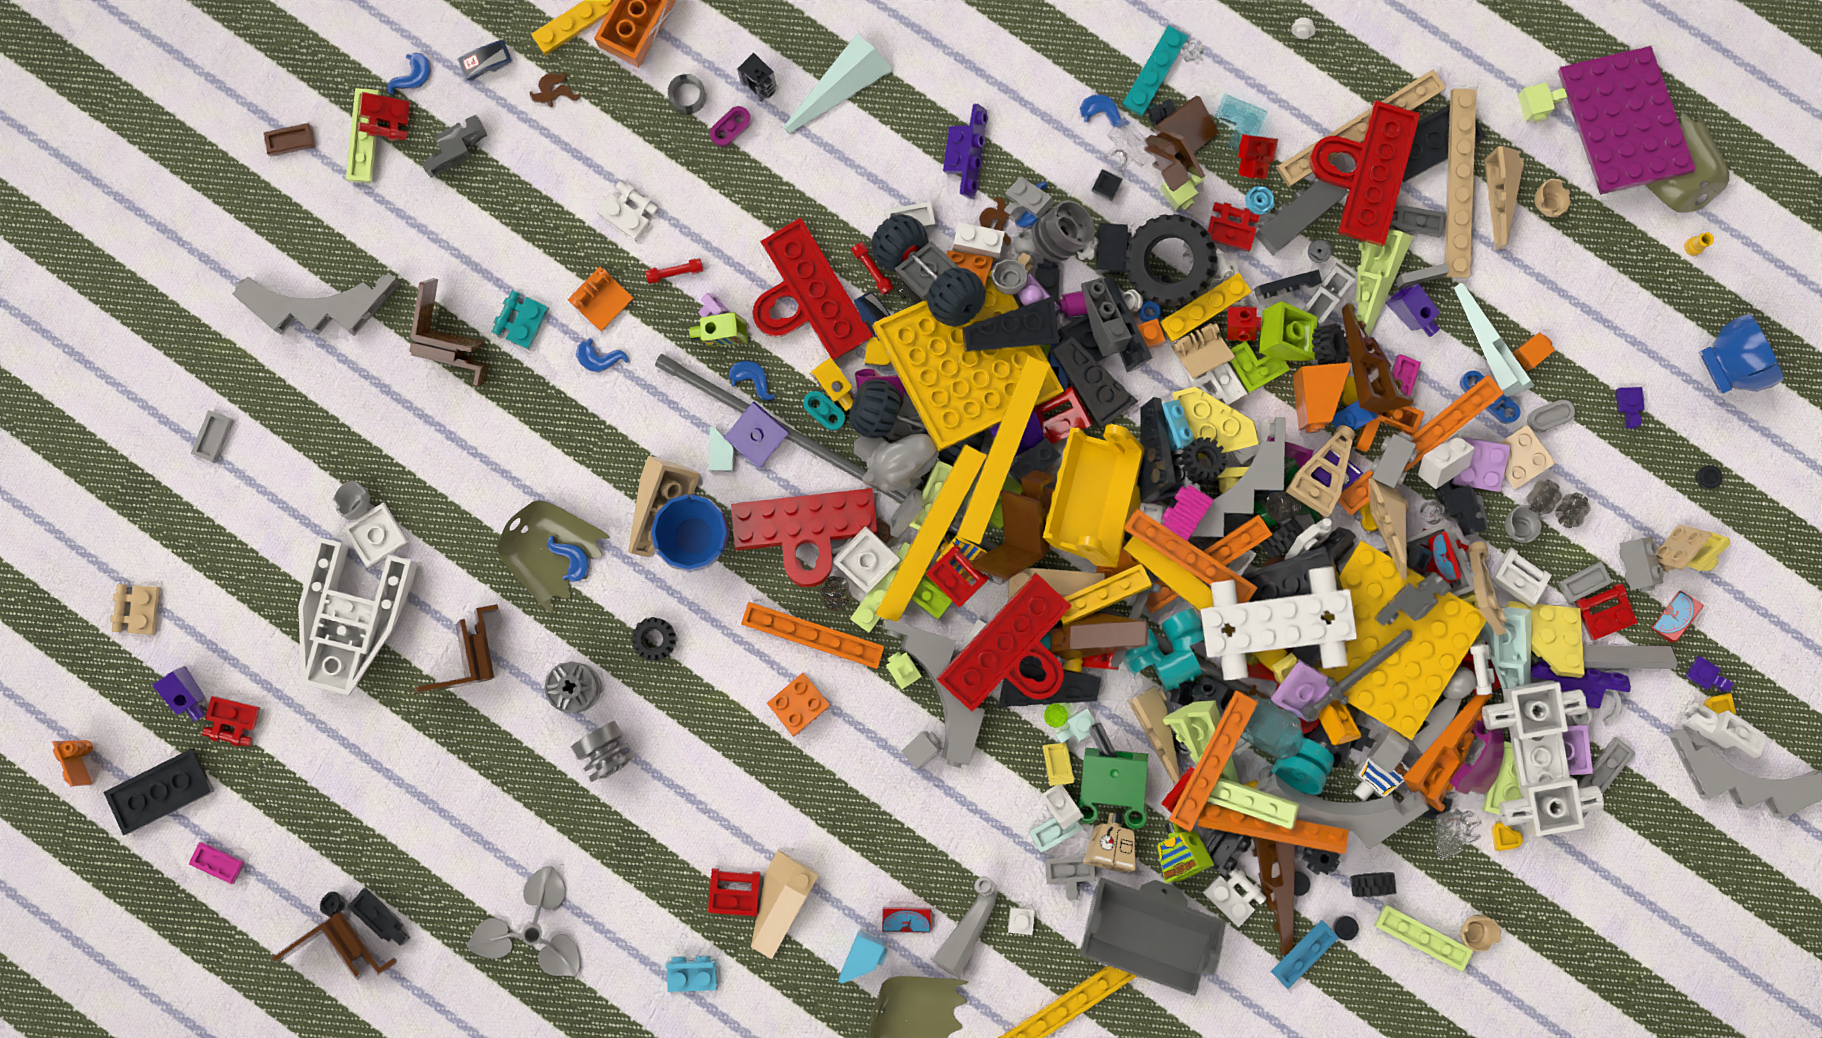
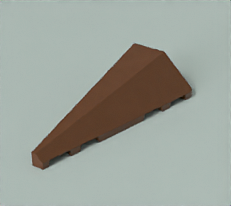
[1341,303,1414,414]
[1251,837,1295,955]

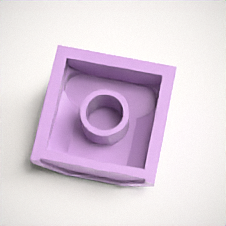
[1562,725,1593,775]

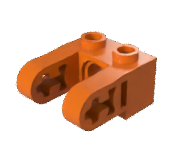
[1355,406,1425,452]

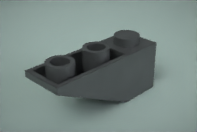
[1081,277,1132,357]

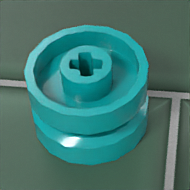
[1272,737,1335,795]

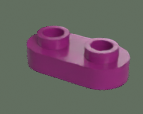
[710,106,751,147]

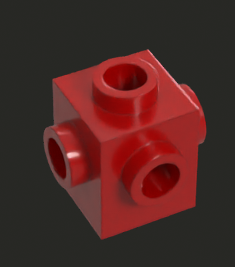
[1227,306,1261,341]

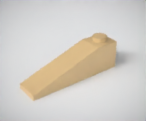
[1484,146,1524,250]
[628,456,701,557]
[1369,478,1409,579]
[1008,568,1105,601]
[1127,686,1180,785]
[751,850,820,959]

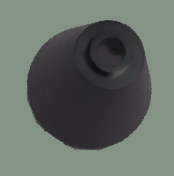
[1305,702,1360,768]

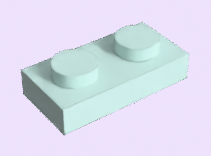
[1029,817,1083,853]

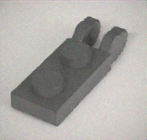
[1389,205,1446,238]

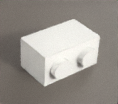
[953,222,1004,263]
[1418,434,1475,489]

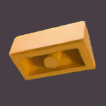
[1318,699,1361,745]

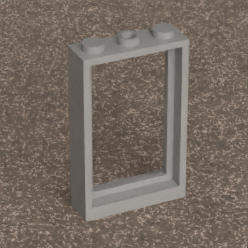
[1337,522,1475,597]

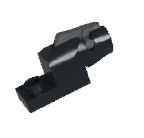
[1434,480,1488,536]

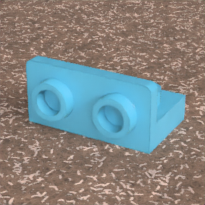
[1162,399,1194,451]
[665,956,717,992]

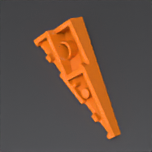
[1403,693,1492,812]

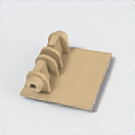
[1171,323,1235,379]
[1500,424,1555,489]
[1657,524,1712,573]

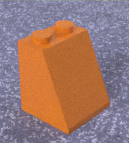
[1293,363,1350,434]

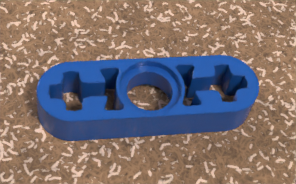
[1460,370,1520,424]

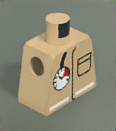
[1083,813,1135,874]

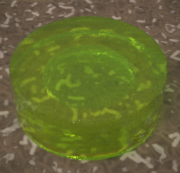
[1245,652,1259,667]
[1043,704,1068,728]

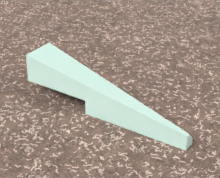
[783,34,892,134]
[1454,283,1535,396]
[1482,607,1532,689]

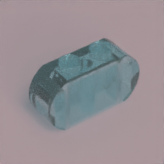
[1240,695,1304,759]

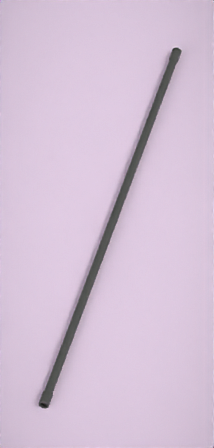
[655,354,1273,714]

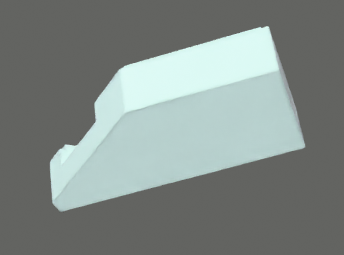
[709,427,734,472]

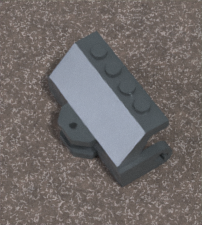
[1079,877,1226,996]

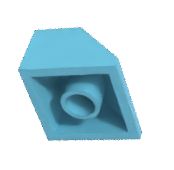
[838,930,888,984]

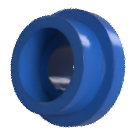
[1138,300,1162,323]

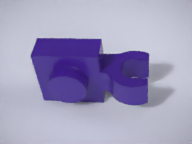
[1616,387,1645,429]
[1684,656,1734,692]

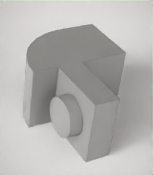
[1366,727,1410,773]

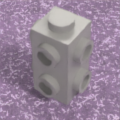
[1370,431,1418,488]
[1619,537,1664,593]

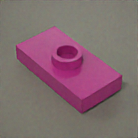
[1391,354,1421,396]
[189,842,245,885]

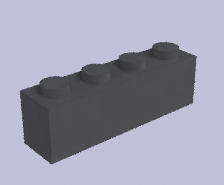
[1255,177,1348,256]

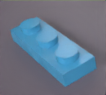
[1271,920,1339,989]

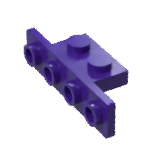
[943,103,988,200]
[1531,661,1631,709]

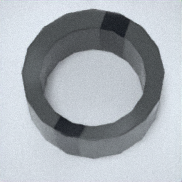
[668,74,706,115]

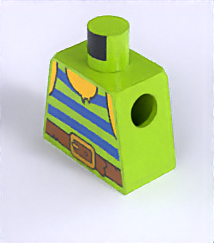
[689,312,748,346]
[1157,822,1214,883]

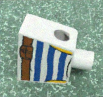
[1353,742,1410,802]

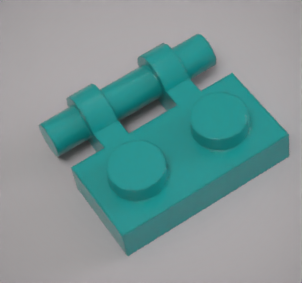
[491,290,549,350]

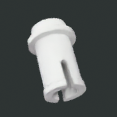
[1216,249,1234,280]

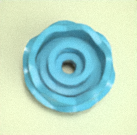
[1245,186,1275,215]

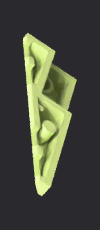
[1355,229,1413,337]
[1163,701,1240,784]

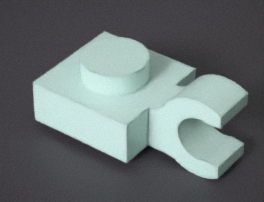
[1055,709,1096,743]

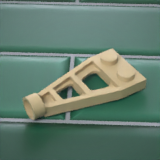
[1286,425,1355,518]
[1468,541,1507,636]

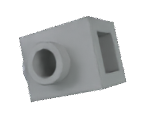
[901,731,943,769]

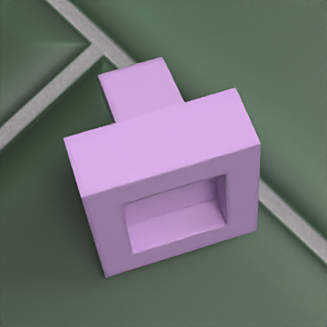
[698,293,729,317]

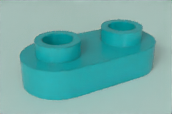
[803,391,845,431]

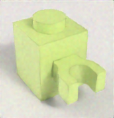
[1518,82,1567,122]
[1160,175,1205,211]
[886,651,922,690]

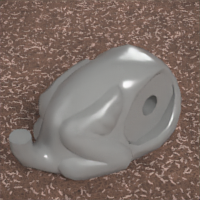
[862,434,939,492]

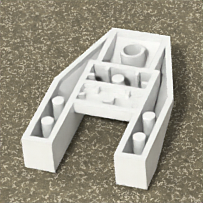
[298,537,418,695]

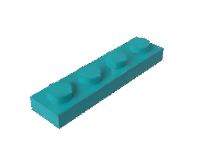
[1122,25,1188,117]

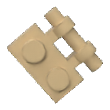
[110,584,160,635]

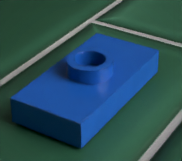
[1332,401,1378,431]

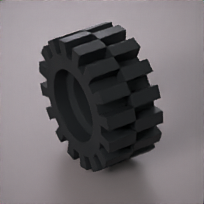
[1312,323,1349,365]
[1180,437,1227,484]
[1260,517,1305,559]
[631,617,676,661]
[1350,872,1397,897]

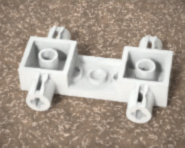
[1201,567,1357,680]
[1482,681,1604,837]

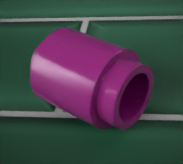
[1059,291,1088,317]

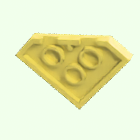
[1172,387,1260,459]
[1506,601,1584,678]

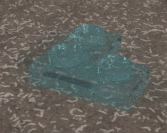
[1214,93,1268,152]

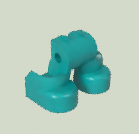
[1123,608,1205,692]

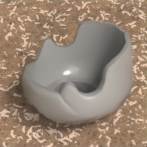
[991,259,1028,295]
[333,480,370,520]
[1504,505,1542,543]
[1442,666,1477,699]

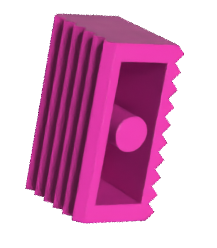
[1161,484,1214,541]

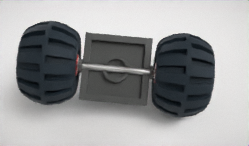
[871,214,986,327]
[849,379,985,466]

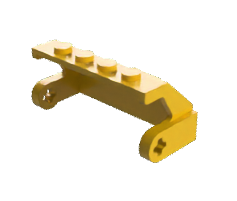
[1043,424,1145,567]

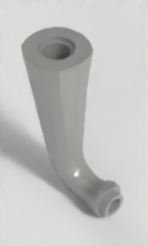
[931,876,998,979]

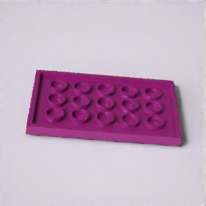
[1558,46,1696,195]

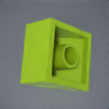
[1259,301,1317,361]

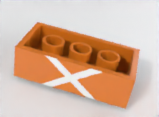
[594,0,676,68]

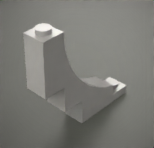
[232,273,401,336]
[1161,417,1285,537]
[882,619,985,768]
[1667,729,1822,818]
[1256,773,1429,849]

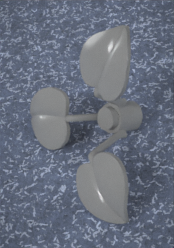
[467,866,580,976]

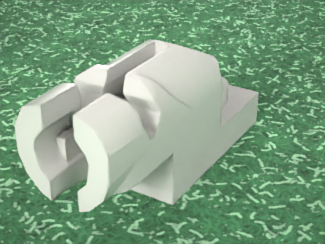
[1682,703,1767,758]

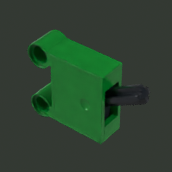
[1077,723,1149,829]

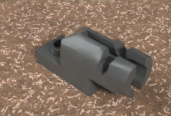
[421,114,488,178]
[1373,572,1452,626]

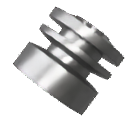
[1031,200,1095,263]
[544,662,602,713]
[571,721,635,782]

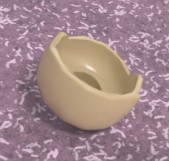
[1534,178,1570,217]
[1460,914,1501,952]

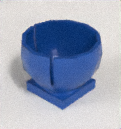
[1699,314,1784,394]
[651,494,730,572]

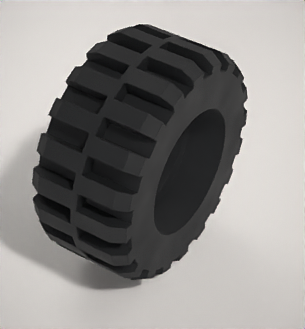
[1124,214,1218,306]

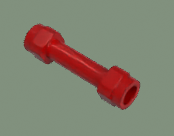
[851,242,894,295]
[645,258,704,284]

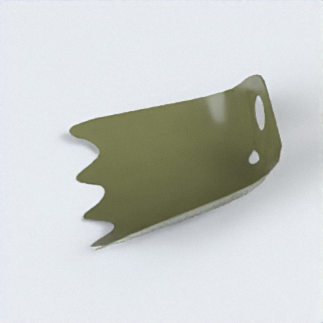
[1645,113,1730,212]
[497,500,610,613]
[869,976,969,1038]

